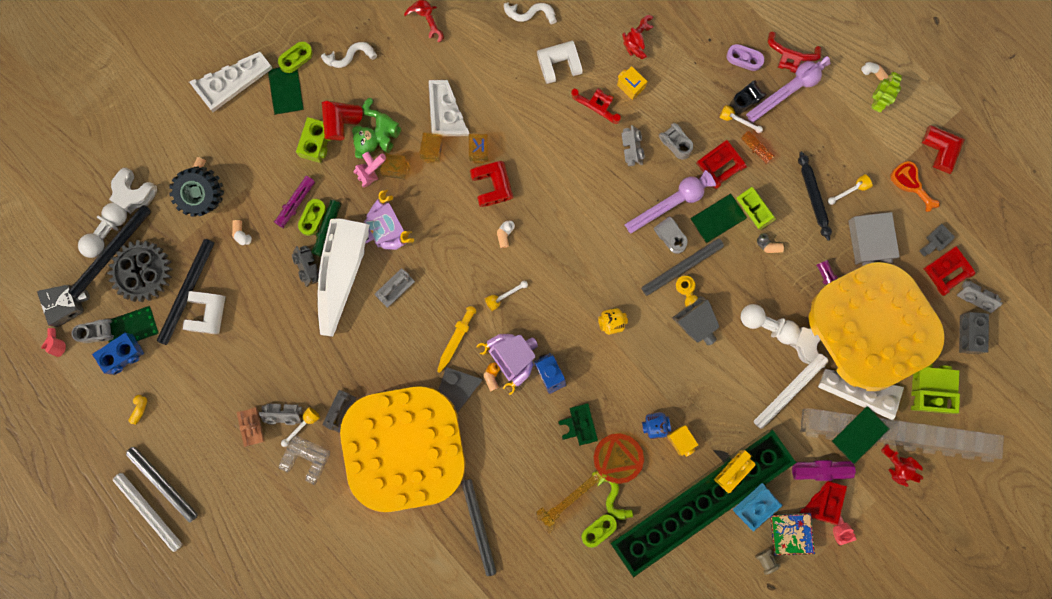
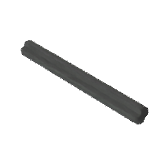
[641,238,724,296]
[126,446,198,522]
[461,479,496,576]

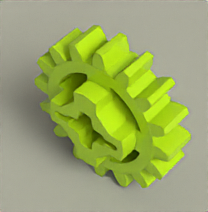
[871,72,902,113]

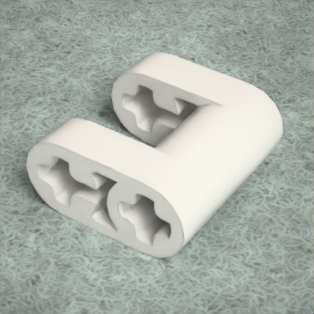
[537,40,582,84]
[183,291,225,334]

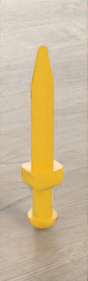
[437,306,476,373]

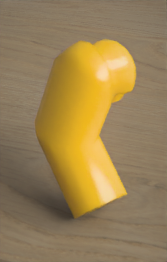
[128,394,148,425]

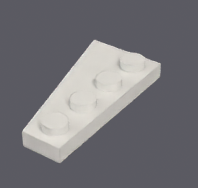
[189,52,273,112]
[818,369,904,420]

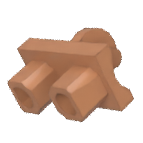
[236,407,265,447]

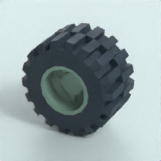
[169,166,224,217]

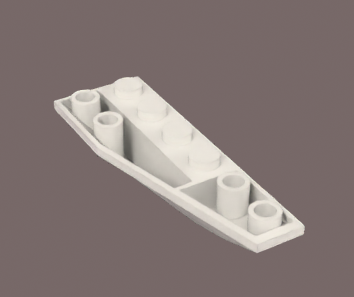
[318,219,370,337]

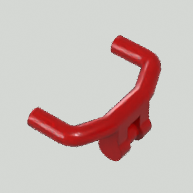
[768,31,822,73]
[571,88,621,124]

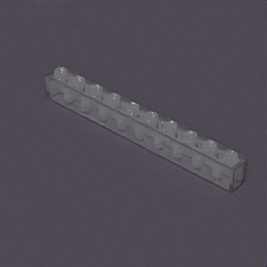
[800,408,1004,462]

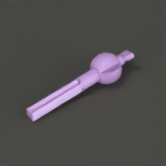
[746,56,831,123]
[624,170,716,234]

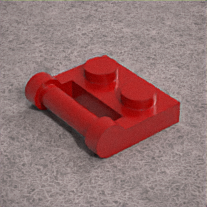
[696,140,747,189]
[923,246,975,296]

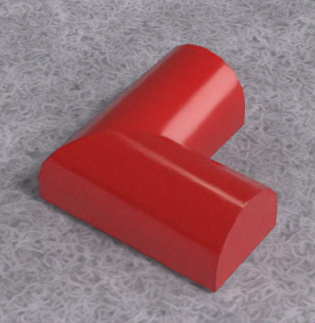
[322,101,363,141]
[922,125,965,174]

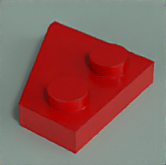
[800,481,847,526]

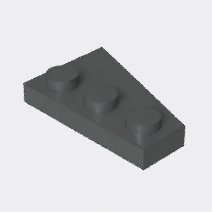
[438,367,483,414]

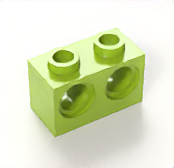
[296,117,331,163]
[736,187,776,230]

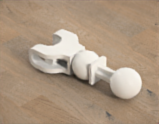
[78,168,157,258]
[740,304,826,368]

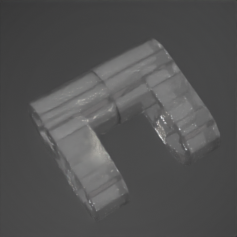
[279,435,331,485]

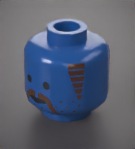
[642,412,671,439]

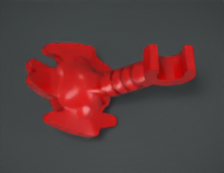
[404,0,444,42]
[622,15,653,59]
[881,444,923,487]

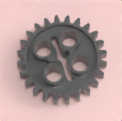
[107,240,173,302]

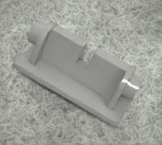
[621,125,645,166]
[374,268,415,308]
[957,281,1003,313]
[259,404,302,425]

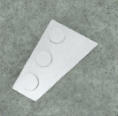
[428,80,470,137]

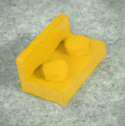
[714,450,755,493]

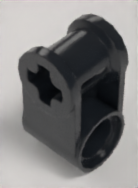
[730,80,767,114]

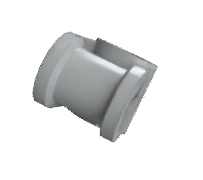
[659,123,693,160]
[654,216,688,254]
[71,319,114,343]

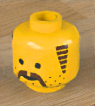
[598,308,628,335]

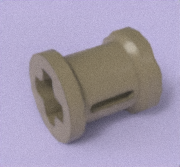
[755,548,781,575]

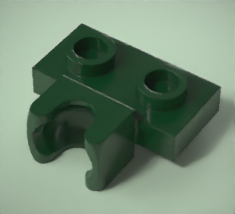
[558,403,598,446]

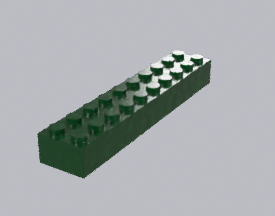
[609,430,796,578]

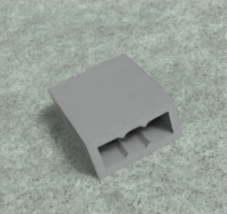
[848,212,900,266]

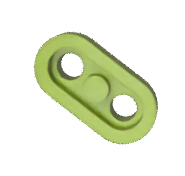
[278,42,313,73]
[298,199,326,236]
[581,514,617,548]

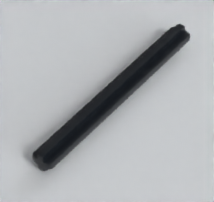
[68,205,151,298]
[157,239,214,345]

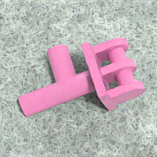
[353,152,386,188]

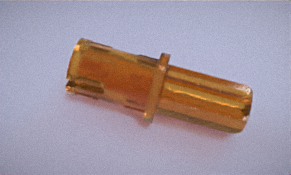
[741,131,774,164]

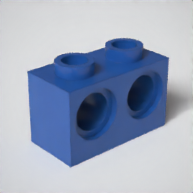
[92,333,145,375]

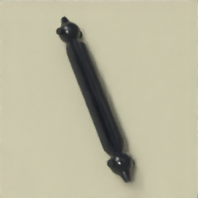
[798,151,832,241]

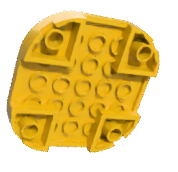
[809,262,944,391]
[340,386,466,512]

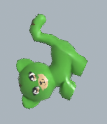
[352,98,401,159]

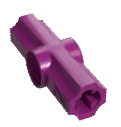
[792,460,856,481]

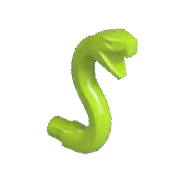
[592,471,633,520]

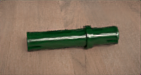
[311,200,342,257]

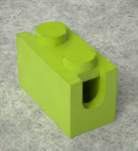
[912,364,959,393]
[911,390,960,414]

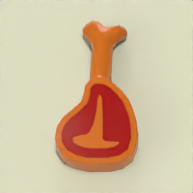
[890,161,940,212]

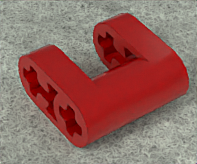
[470,161,514,207]

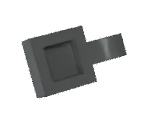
[919,224,955,257]

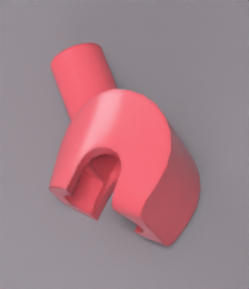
[41,328,66,357]
[833,516,857,545]

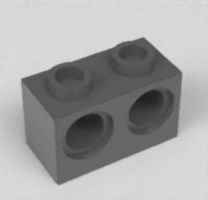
[959,312,989,354]

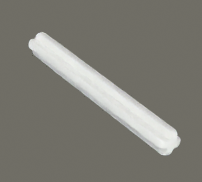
[754,354,829,429]
[113,473,182,552]

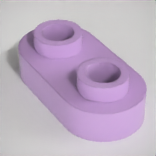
[727,44,764,71]

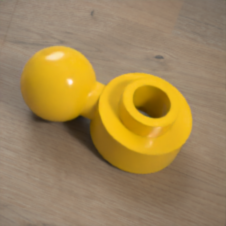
[676,276,698,307]

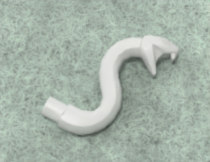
[504,3,557,24]
[321,42,377,68]

